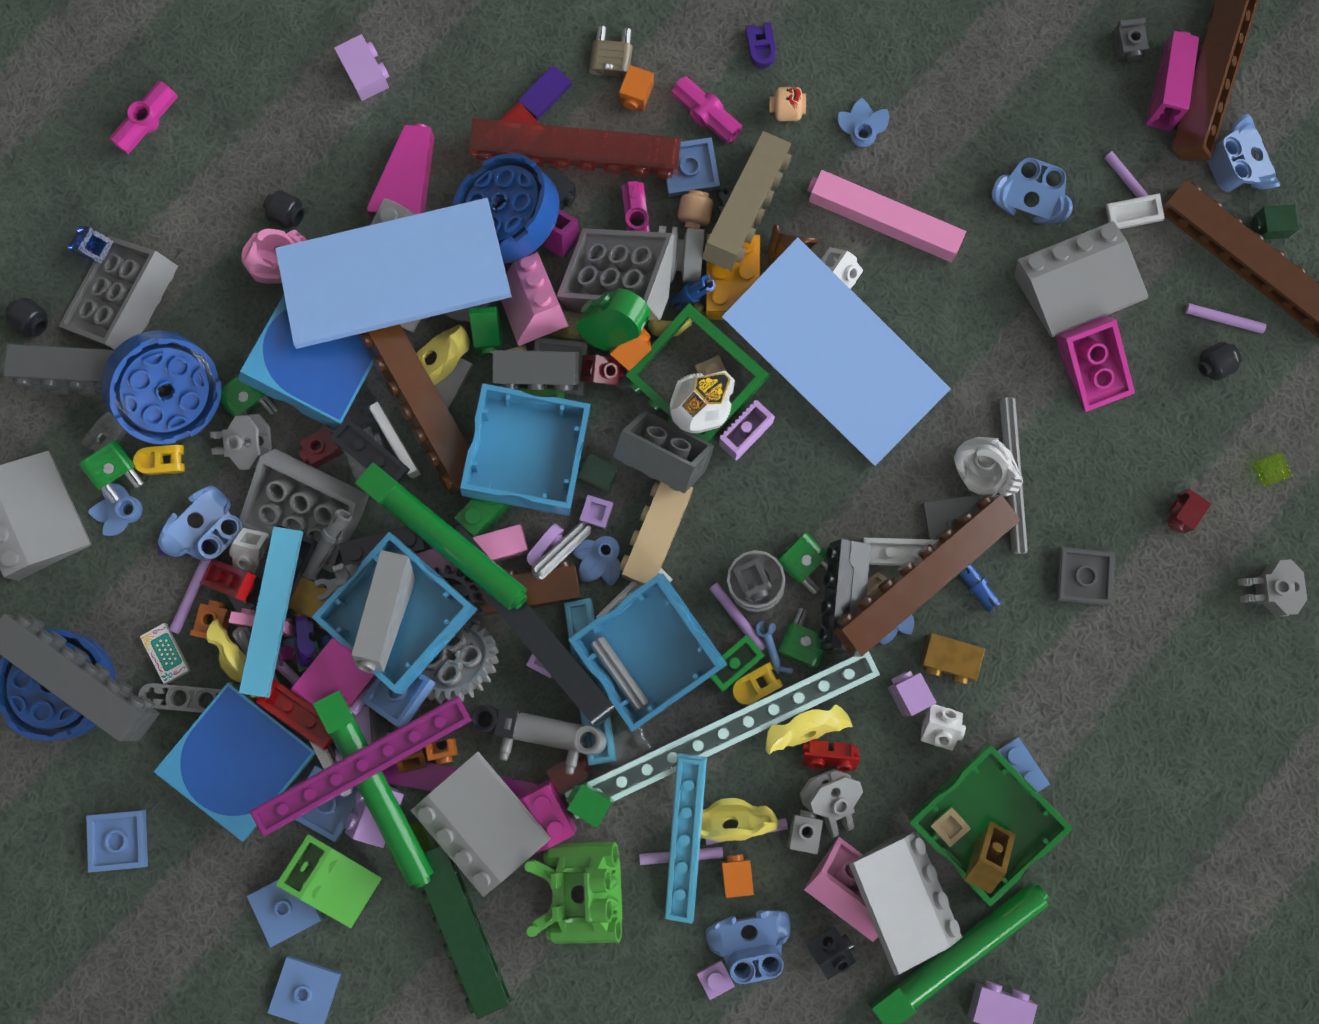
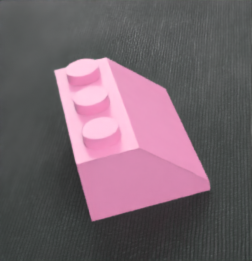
[501,252,568,346]
[804,837,878,942]

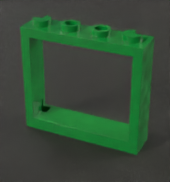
[625,303,771,443]

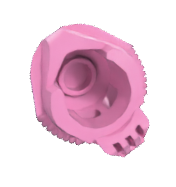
[241,229,307,284]

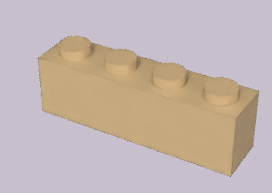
[619,481,693,585]

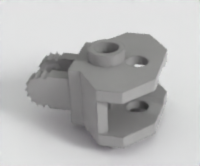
[210,414,272,470]
[1238,559,1307,617]
[800,769,863,838]

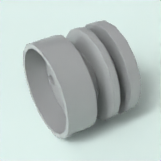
[659,226,705,284]
[727,550,785,613]

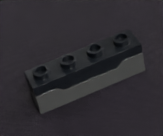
[818,539,871,654]

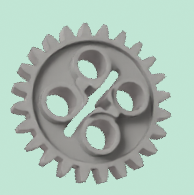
[422,622,499,704]

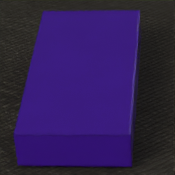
[518,65,572,121]

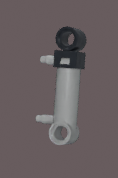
[471,705,607,775]

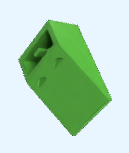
[276,834,382,928]

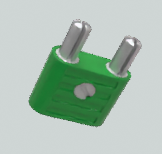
[220,375,278,418]
[78,440,143,503]
[777,531,828,594]
[777,608,825,670]

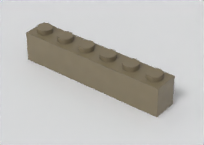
[702,131,792,271]

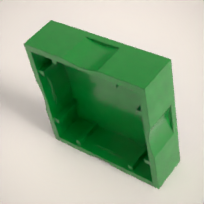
[908,741,1073,907]

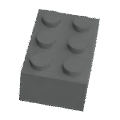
[493,350,581,390]
[613,410,715,494]

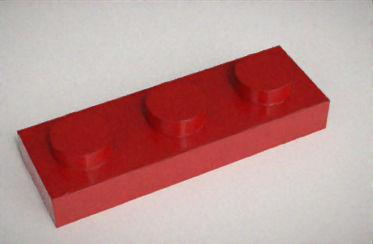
[200,559,256,601]
[256,680,333,751]

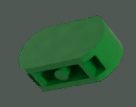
[576,288,651,351]

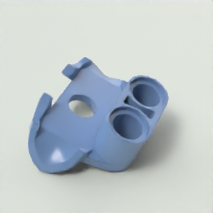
[1207,114,1280,192]
[992,158,1073,225]
[158,486,242,561]
[705,910,791,984]

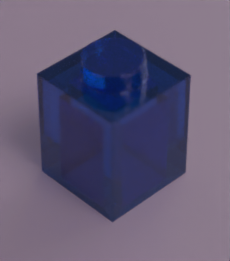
[67,226,114,264]

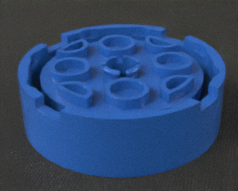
[452,153,559,263]
[101,330,221,444]
[0,629,116,740]

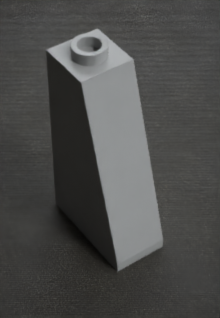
[352,550,416,673]

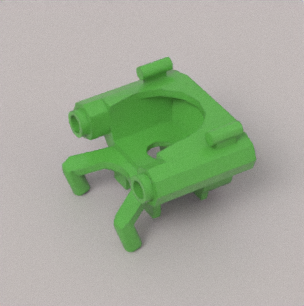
[525,842,623,944]

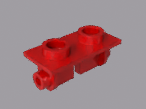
[801,740,860,772]

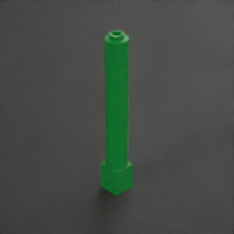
[355,462,527,610]
[313,690,434,889]
[868,883,1049,1024]

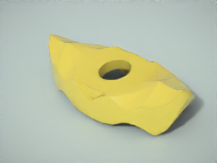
[416,325,470,385]
[206,618,260,699]
[765,705,853,755]
[701,798,779,842]

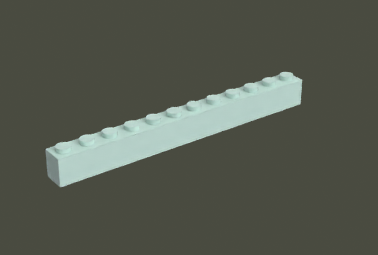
[565,651,880,819]

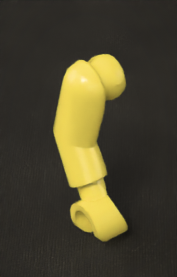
[648,303,706,337]

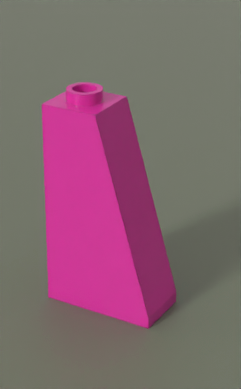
[1145,31,1199,132]
[367,123,434,220]

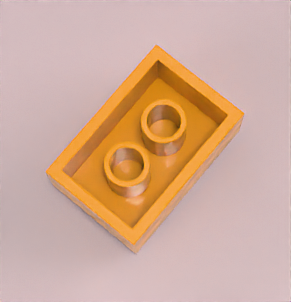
[706,234,760,320]

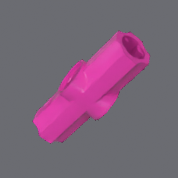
[671,76,742,144]
[109,81,178,155]
[621,181,650,232]

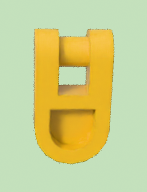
[133,445,185,475]
[732,662,783,705]

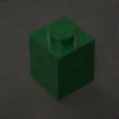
[1252,204,1299,240]

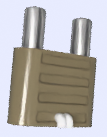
[589,26,633,78]

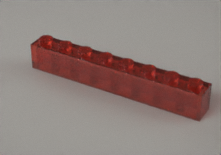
[469,118,682,179]

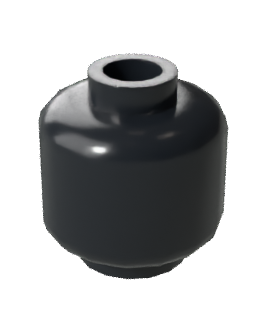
[263,190,305,229]
[6,298,48,337]
[1198,342,1242,381]

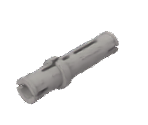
[302,509,353,581]

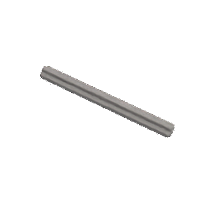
[1000,397,1028,555]

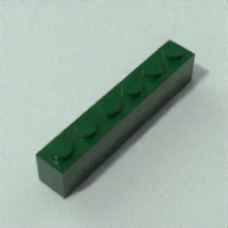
[422,846,512,1020]

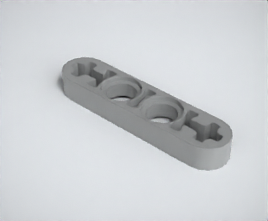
[138,683,222,713]

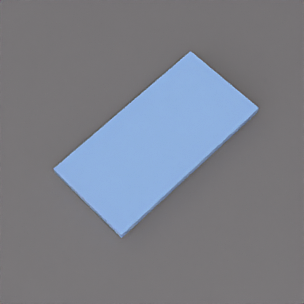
[275,198,512,349]
[722,237,951,466]

